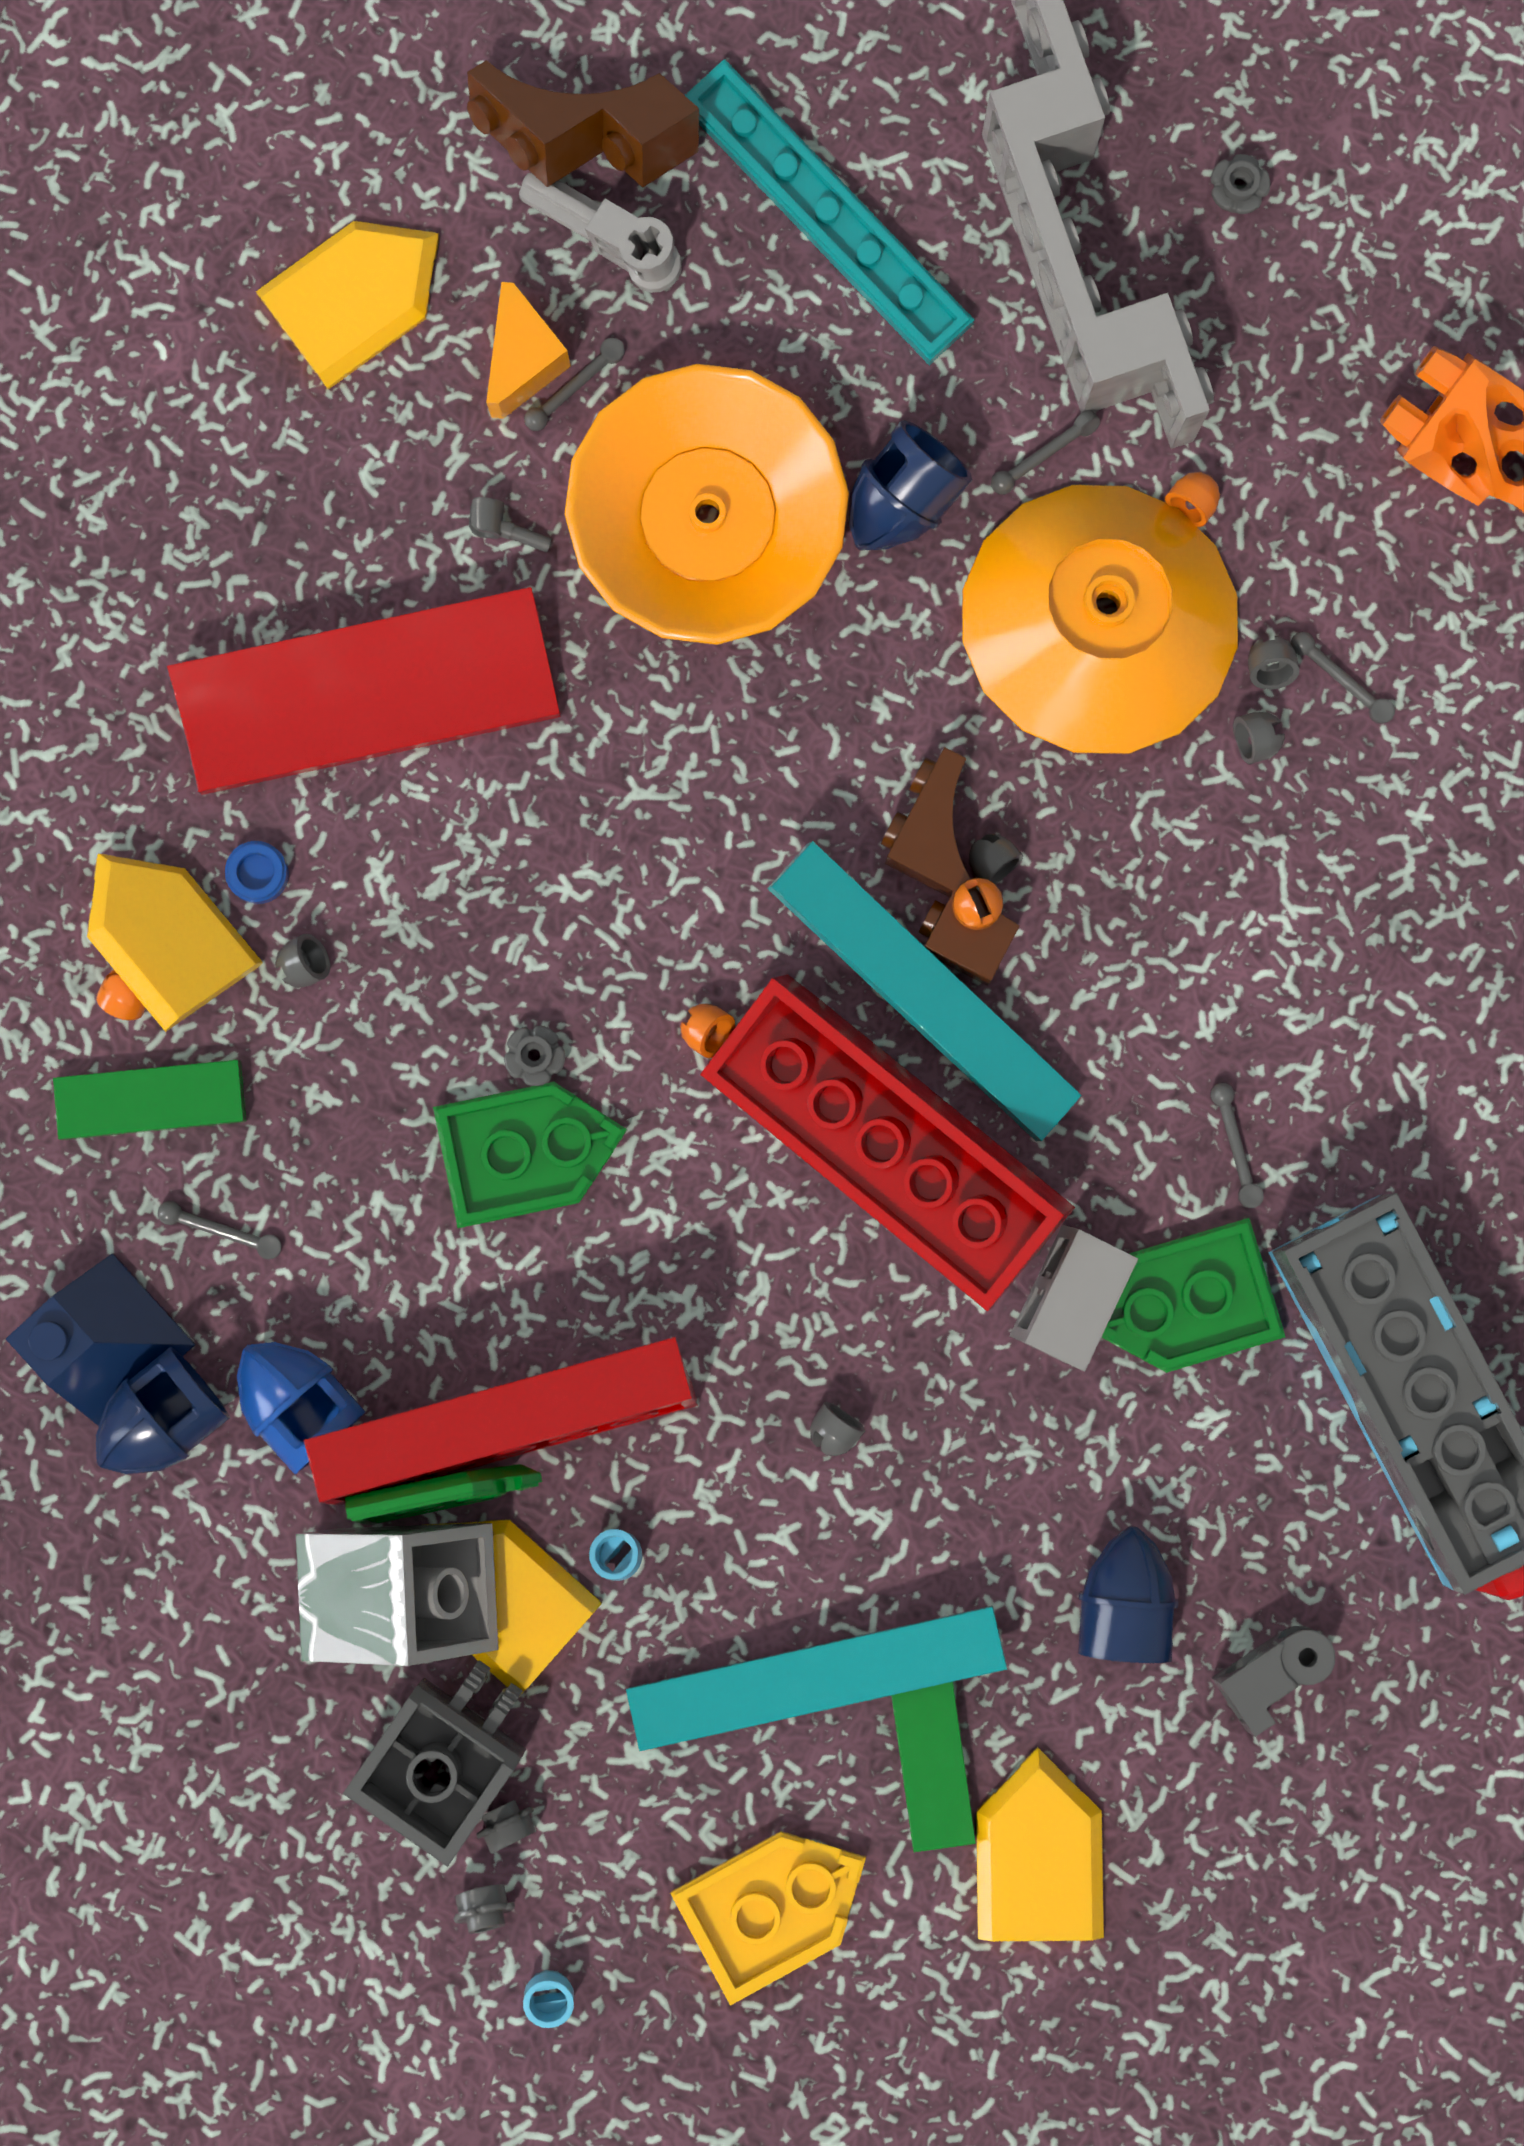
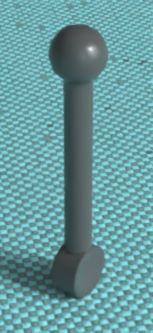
[524,338,625,431]
[991,410,1101,495]
[1291,631,1395,724]
[1210,1082,1264,1208]
[157,1201,282,1259]

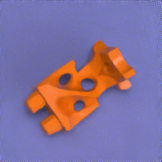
[1380,346,1524,514]

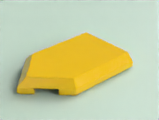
[256,221,439,390]
[87,853,263,1032]
[422,1519,602,1697]
[976,1747,1104,1941]
[670,1831,866,2006]

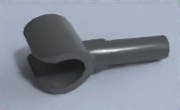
[469,497,552,553]

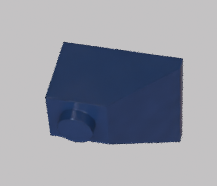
[6,1254,196,1426]

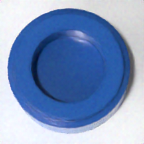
[225,841,289,904]

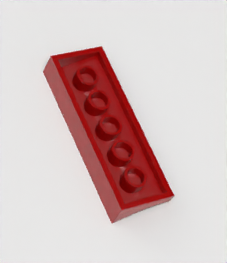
[167,587,561,795]
[700,974,1075,1312]
[304,1337,698,1505]

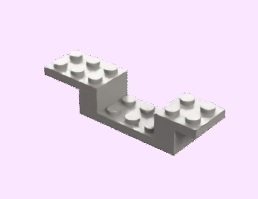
[982,0,1214,449]

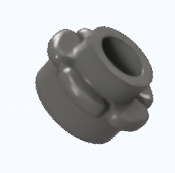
[1210,154,1271,214]
[504,1025,565,1086]
[476,1800,536,1854]
[453,1884,515,1934]

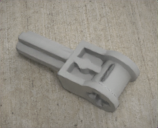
[519,173,682,293]

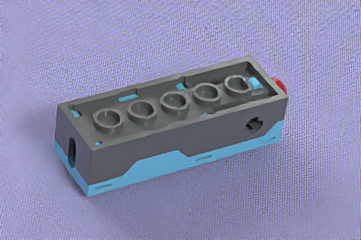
[1268,1193,1524,1600]

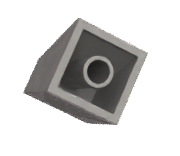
[296,1523,498,1666]

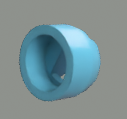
[589,1529,642,1581]
[523,1970,574,2028]

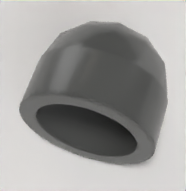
[1248,636,1300,690]
[1233,712,1285,764]
[969,833,1023,885]
[275,934,330,988]
[810,1402,865,1456]

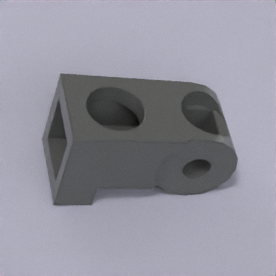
[1212,1626,1335,1737]

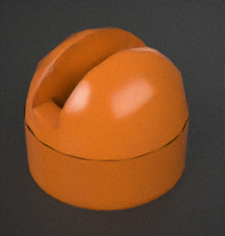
[1165,472,1220,527]
[952,878,1003,930]
[96,969,146,1020]
[680,1004,735,1058]

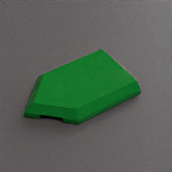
[433,1082,627,1228]
[1101,1218,1286,1373]
[345,1464,543,1526]

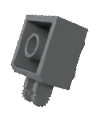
[343,1660,526,1867]

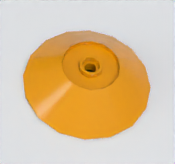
[564,364,849,645]
[962,485,1238,754]

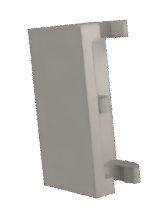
[1010,1225,1138,1372]

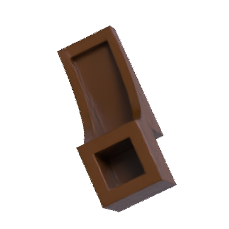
[467,60,699,188]
[881,747,1020,986]

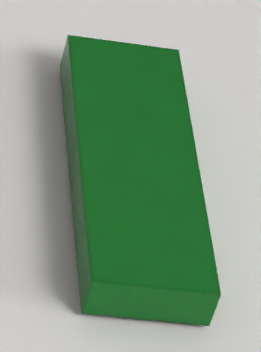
[53,1060,247,1140]
[891,1682,976,1852]

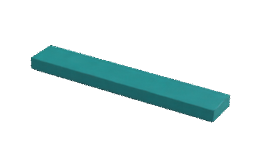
[685,59,974,366]
[767,841,1082,1141]
[626,1606,1008,1751]

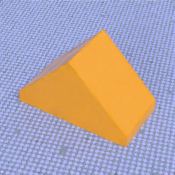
[486,282,571,419]

